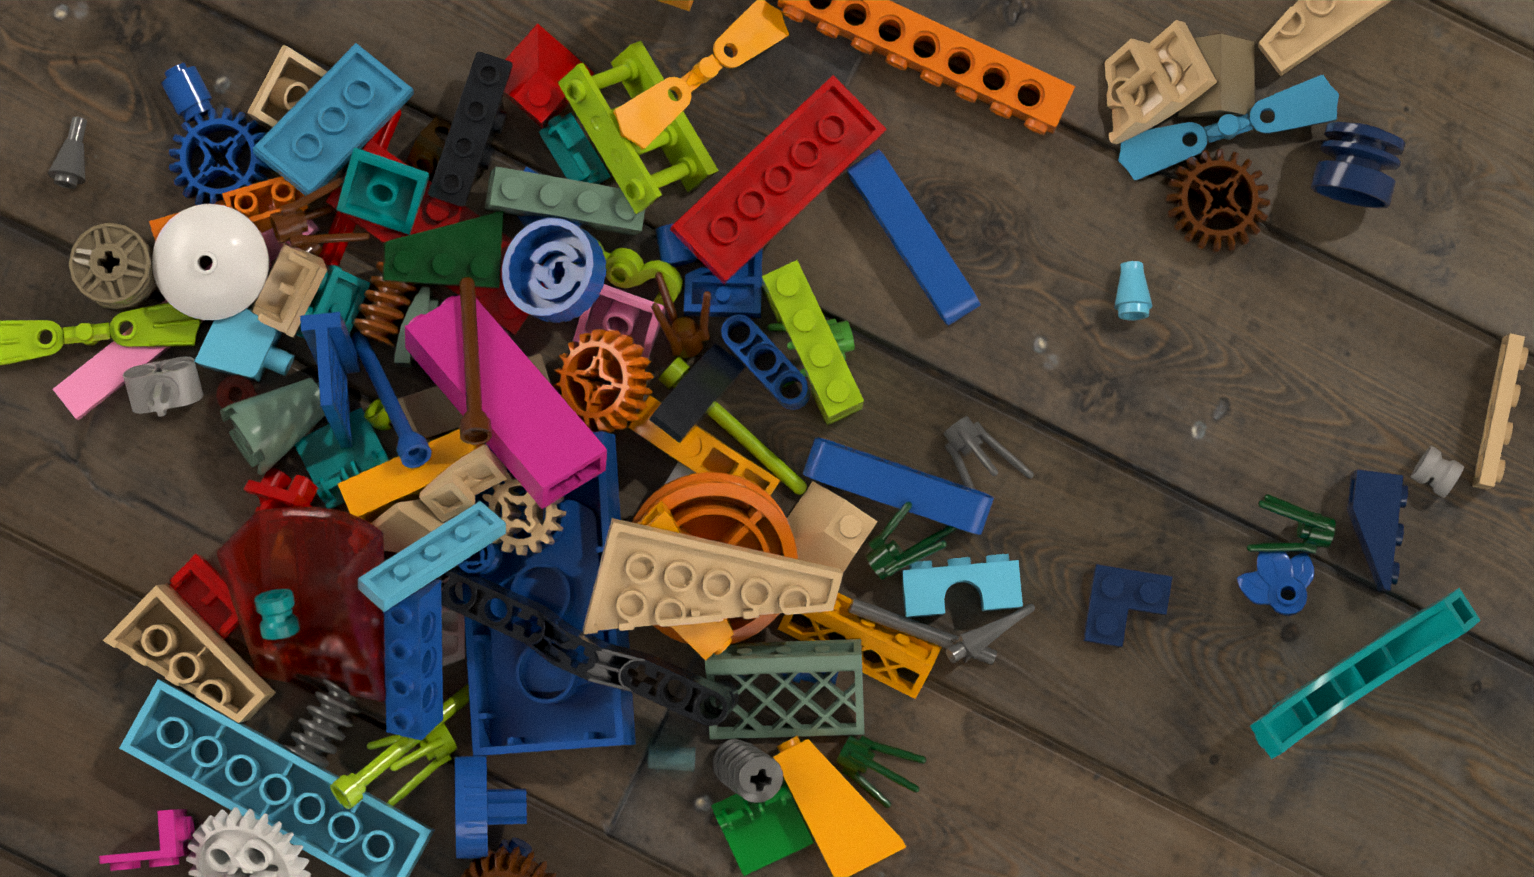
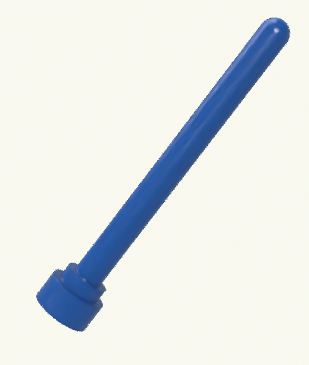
[352,332,432,468]

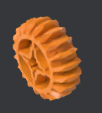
[552,329,655,433]

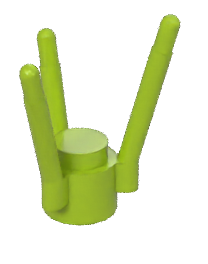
[367,723,458,806]

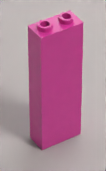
[405,295,607,509]

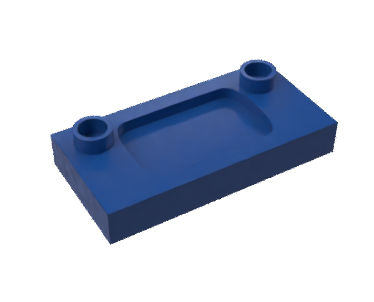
[462,431,636,756]

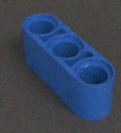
[721,314,811,410]

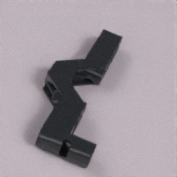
[436,566,739,726]

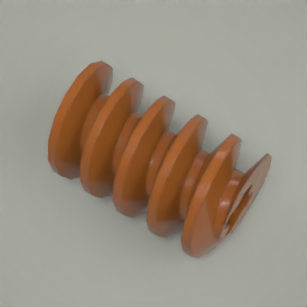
[352,262,419,348]

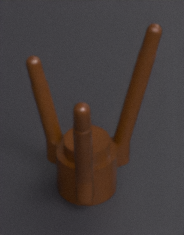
[270,178,370,247]
[651,272,711,358]

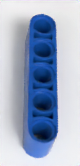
[846,149,981,326]
[803,437,994,535]

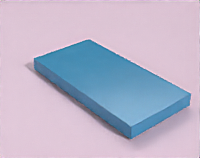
[253,43,414,196]

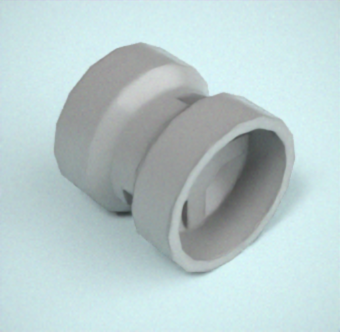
[1410,445,1464,498]

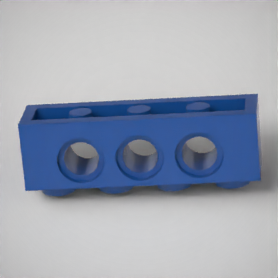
[384,579,443,740]

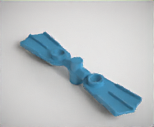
[1119,75,1339,181]

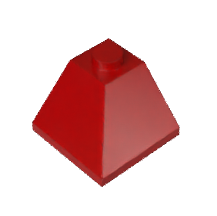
[503,24,595,129]

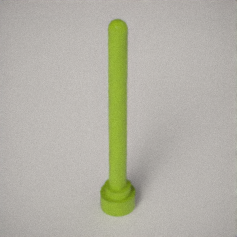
[658,357,807,495]
[330,683,470,809]

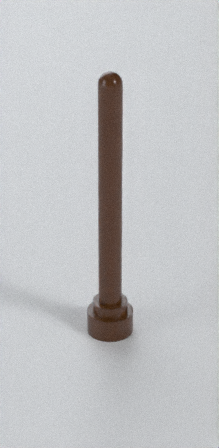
[459,277,492,445]

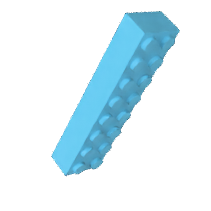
[119,679,435,877]

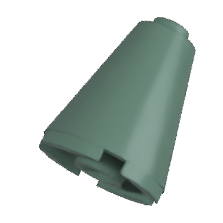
[220,378,325,475]

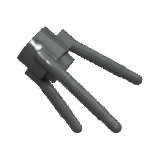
[943,416,1034,489]

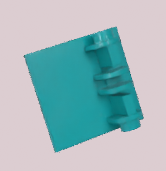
[295,407,389,511]

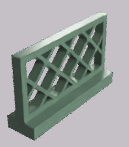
[705,639,865,739]

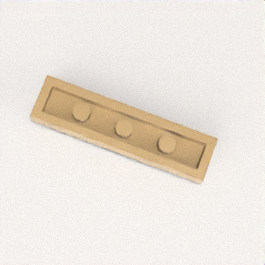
[1472,333,1528,490]

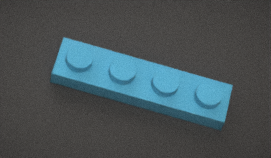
[358,501,506,612]

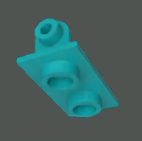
[538,112,611,184]

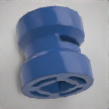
[458,543,503,575]

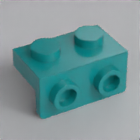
[296,265,371,339]

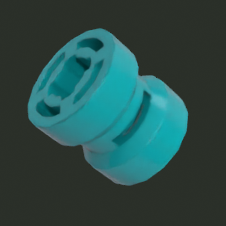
[254,589,300,640]

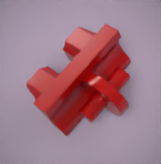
[243,468,319,533]

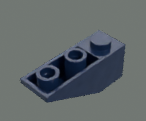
[1347,469,1408,592]

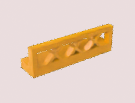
[778,593,942,699]

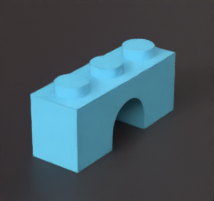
[901,554,1023,618]

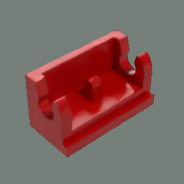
[170,553,255,640]

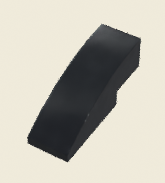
[649,343,746,443]

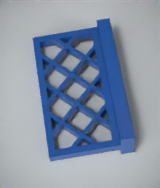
[300,312,360,448]

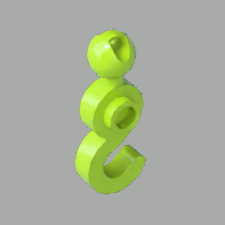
[578,239,683,307]

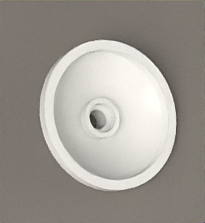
[152,204,269,320]

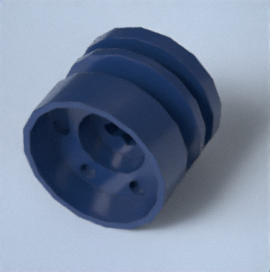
[1310,122,1406,209]

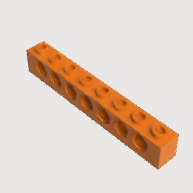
[778,0,1075,135]

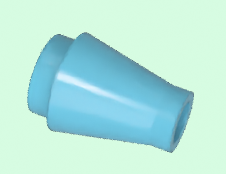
[1114,261,1153,320]

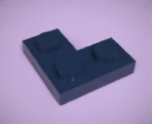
[1083,564,1172,647]

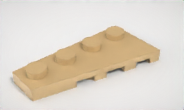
[1258,0,1392,76]

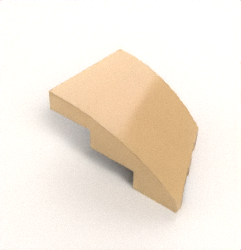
[1105,20,1217,144]

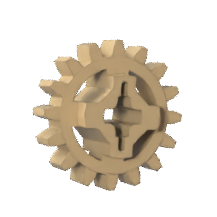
[482,472,566,556]

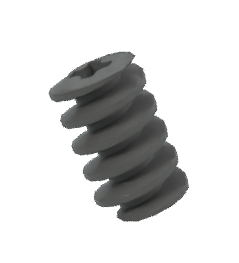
[284,678,362,767]
[712,738,783,803]

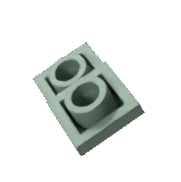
[394,287,439,368]

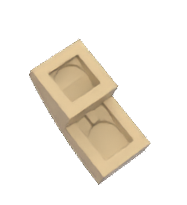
[420,444,508,522]

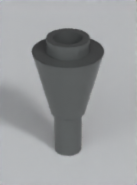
[48,117,87,189]

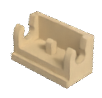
[251,242,327,337]

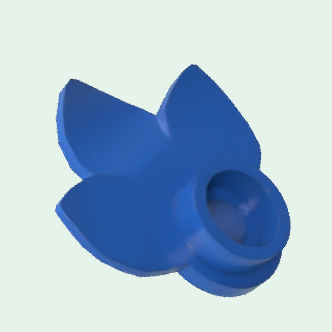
[1237,552,1314,616]

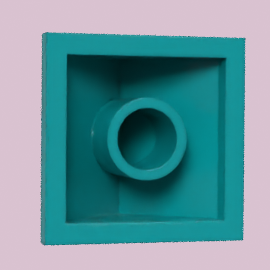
[336,147,429,235]

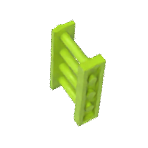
[558,41,719,214]

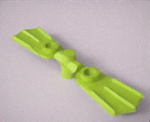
[0,302,202,366]

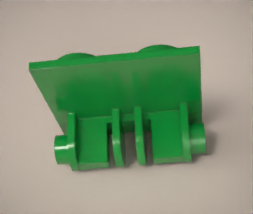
[711,778,814,876]

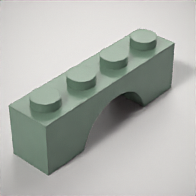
[484,166,645,236]

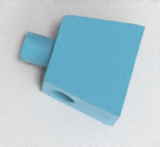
[194,308,294,382]

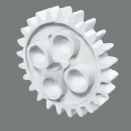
[186,807,311,877]

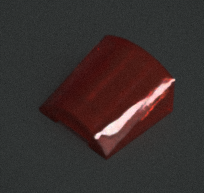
[217,507,386,702]

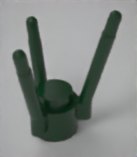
[1247,494,1336,554]
[866,502,957,580]
[836,735,926,808]

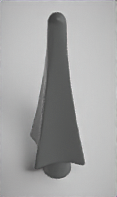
[946,604,1035,663]

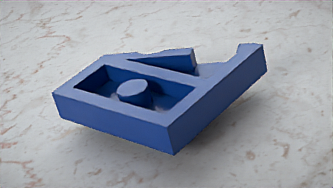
[684,248,763,318]

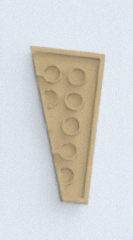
[583,518,843,634]

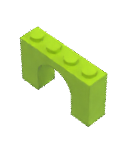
[762,260,864,426]

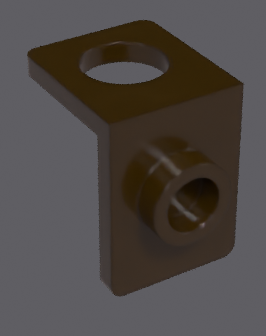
[405,117,451,182]

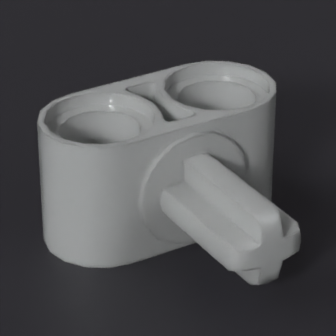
[123,356,204,417]

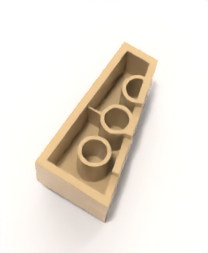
[103,584,276,723]

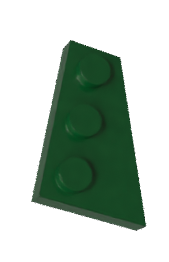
[382,211,503,289]

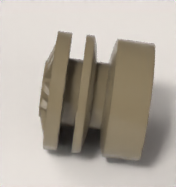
[69,223,158,311]

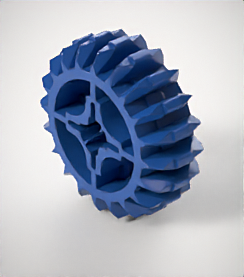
[169,108,272,207]

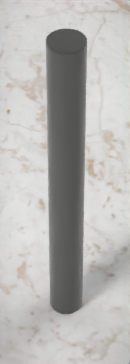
[848,598,997,665]

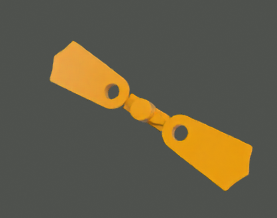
[613,0,789,150]

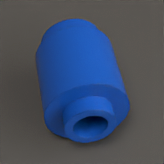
[161,63,213,123]

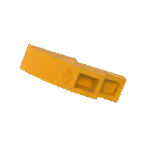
[628,395,780,496]

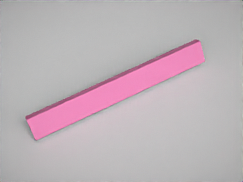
[53,211,319,420]

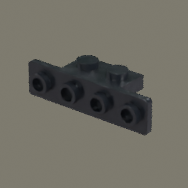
[428,52,513,207]

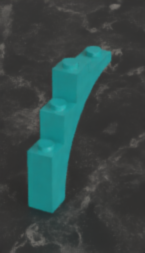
[1250,588,1481,759]

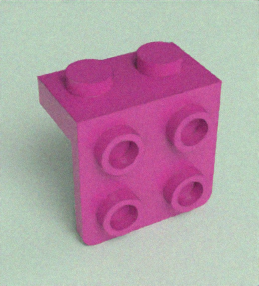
[99,809,194,871]

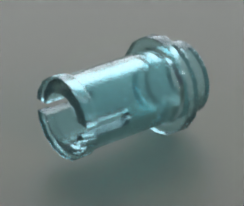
[648,742,696,773]

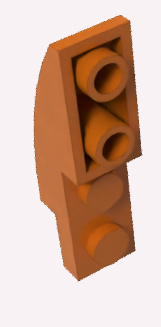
[149,176,308,242]

